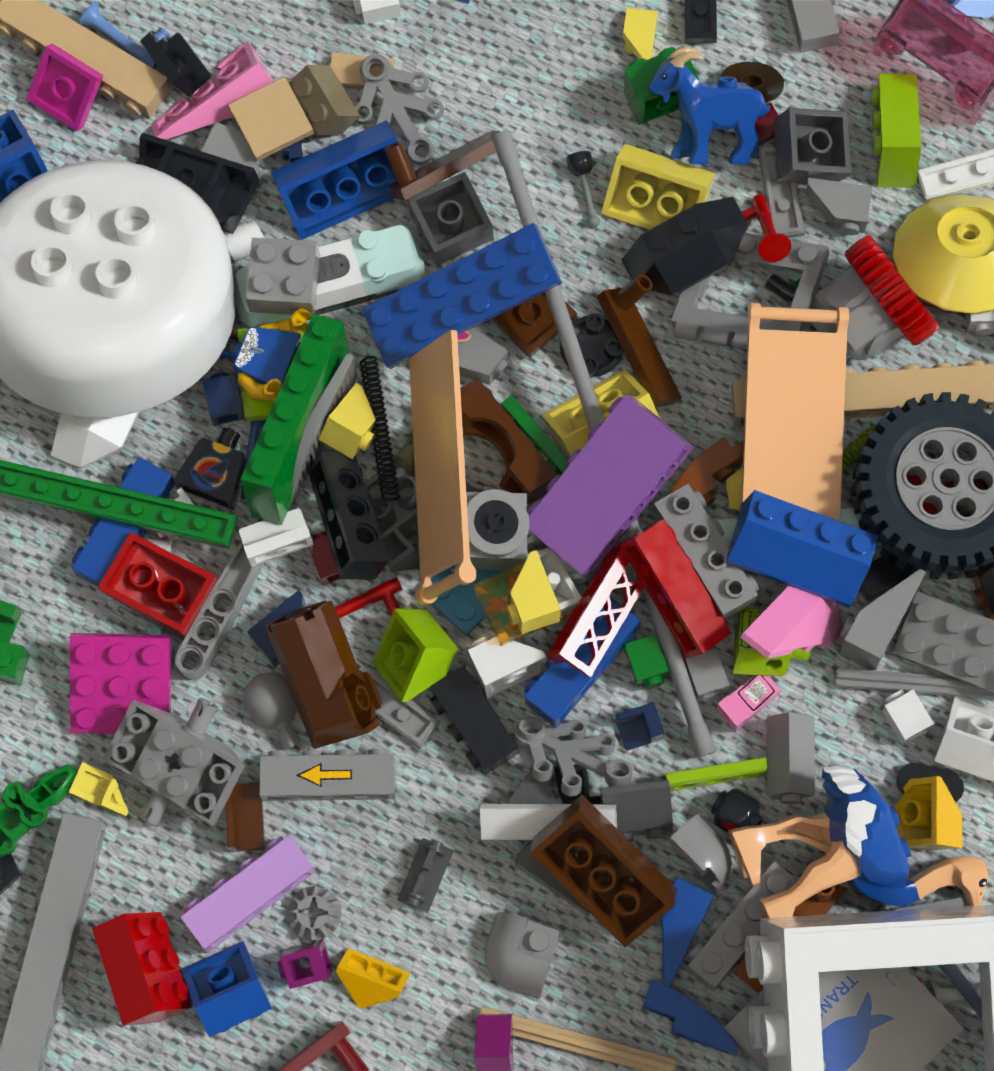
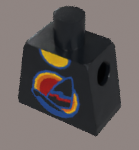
[173,427,246,510]

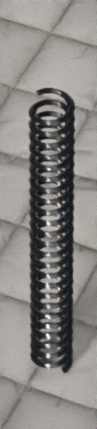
[359,356,401,501]

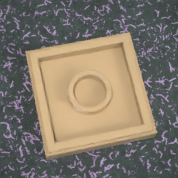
[228,77,314,161]

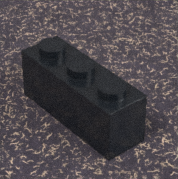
[429,666,519,775]

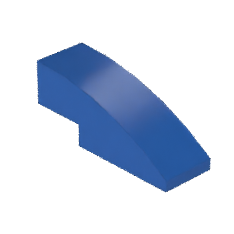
[643,980,739,1056]

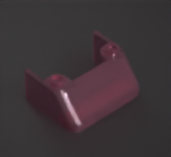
[873,0,994,126]

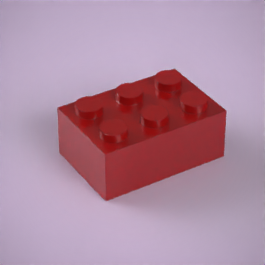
[92,912,192,1026]

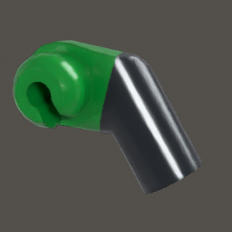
[765,273,801,302]

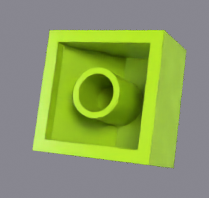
[372,609,458,702]

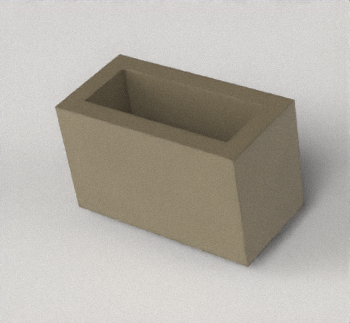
[289,65,360,135]

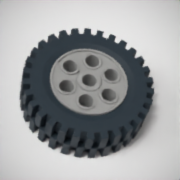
[851,392,994,580]

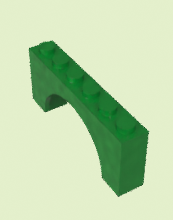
[241,314,350,525]

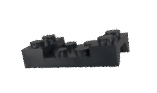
[136,133,260,234]

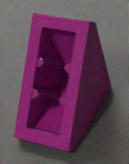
[474,1014,514,1071]

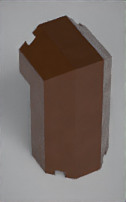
[265,601,381,749]

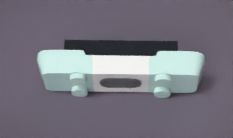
[233,224,425,327]

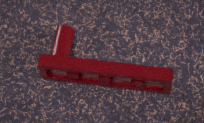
[277,1021,369,1071]

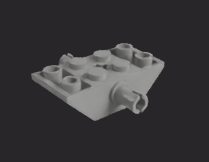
[103,698,245,826]

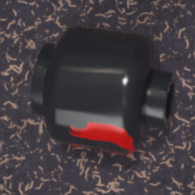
[711,788,763,834]

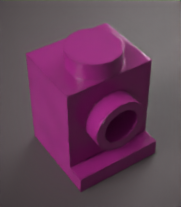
[278,939,333,989]

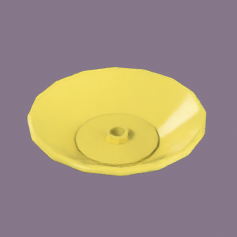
[892,194,994,314]

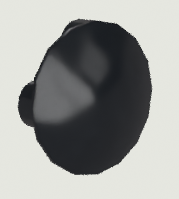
[560,313,623,377]

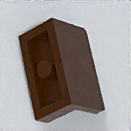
[226,782,265,852]

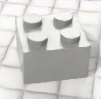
[246,237,320,315]

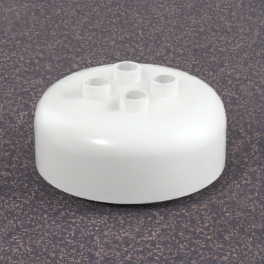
[0,160,236,417]

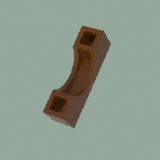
[460,379,557,505]

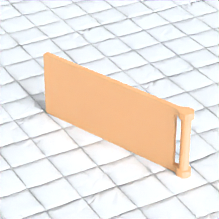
[741,303,849,521]
[409,330,476,606]

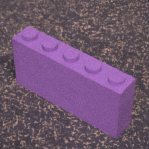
[527,394,694,576]

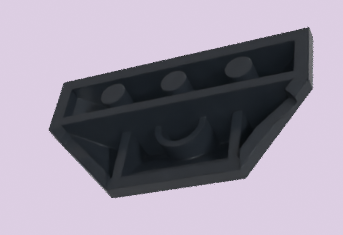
[621,197,748,296]

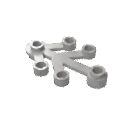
[356,54,444,164]
[514,716,633,796]

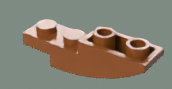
[669,437,744,506]

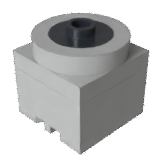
[452,489,530,571]

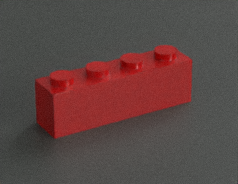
[619,519,732,658]

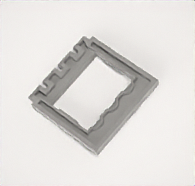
[671,233,830,350]

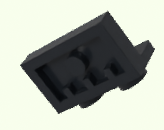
[140,32,211,96]

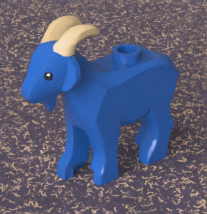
[649,46,770,164]

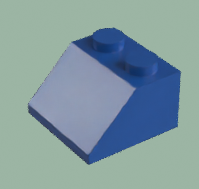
[182,941,272,1037]

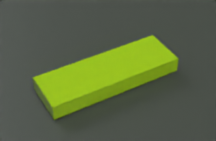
[665,757,768,792]

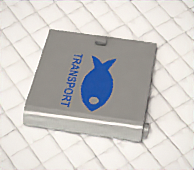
[723,907,964,1071]

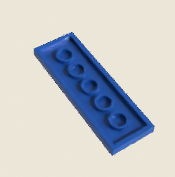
[361,223,562,369]

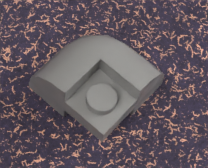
[669,814,732,896]
[484,912,561,999]

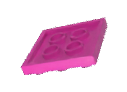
[69,633,171,734]

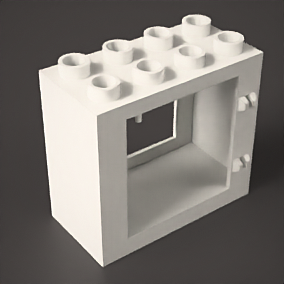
[745,905,994,1071]

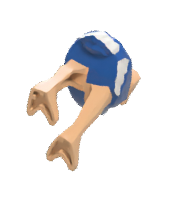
[728,766,989,918]

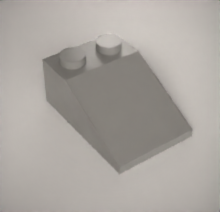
[838,569,926,670]

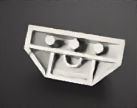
[51,412,139,469]

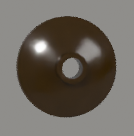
[721,62,784,103]

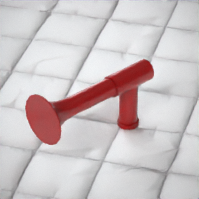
[742,194,792,262]
[335,577,403,619]

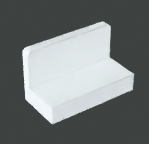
[239,508,313,567]

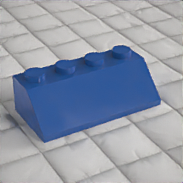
[271,120,398,240]
[726,490,878,607]

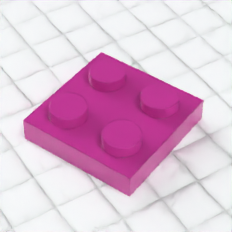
[26,43,104,131]

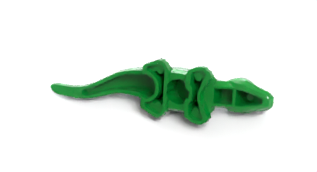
[0,764,77,858]

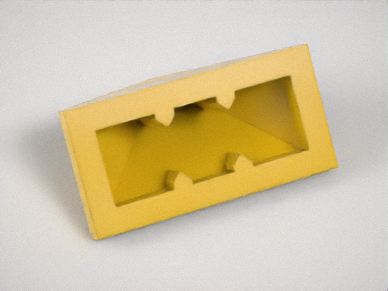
[336,948,411,1009]

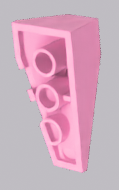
[151,41,275,140]
[740,586,842,658]

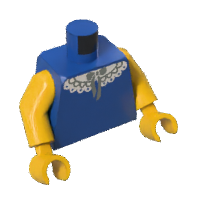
[221,309,312,403]

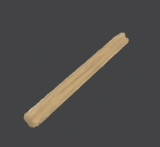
[479,1007,677,1071]

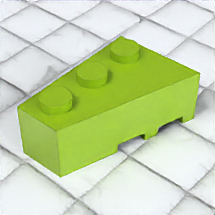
[871,74,921,188]

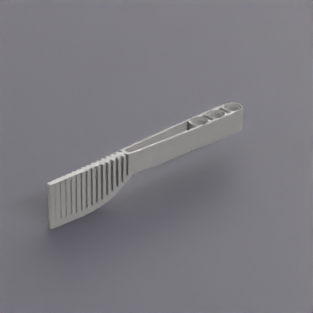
[175,353,358,680]

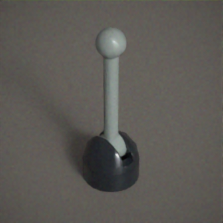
[566,151,600,228]

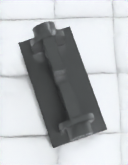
[397,838,454,913]

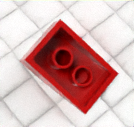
[98,532,218,640]

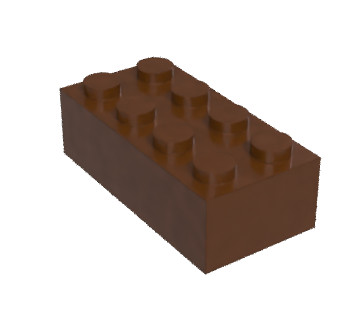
[530,795,677,947]

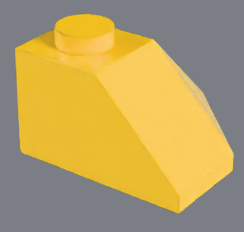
[891,776,962,850]

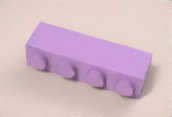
[181,835,316,953]

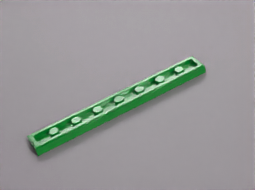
[0,460,237,549]

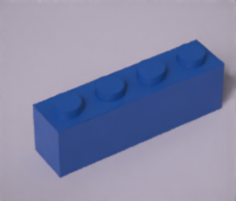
[72,457,175,587]
[524,596,640,728]

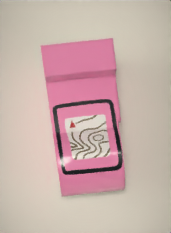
[716,675,782,732]

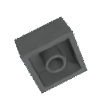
[774,108,852,183]
[407,172,494,266]

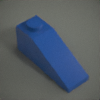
[662,877,714,987]

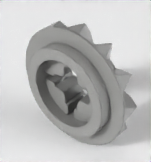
[287,886,341,941]

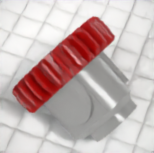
[812,235,939,361]

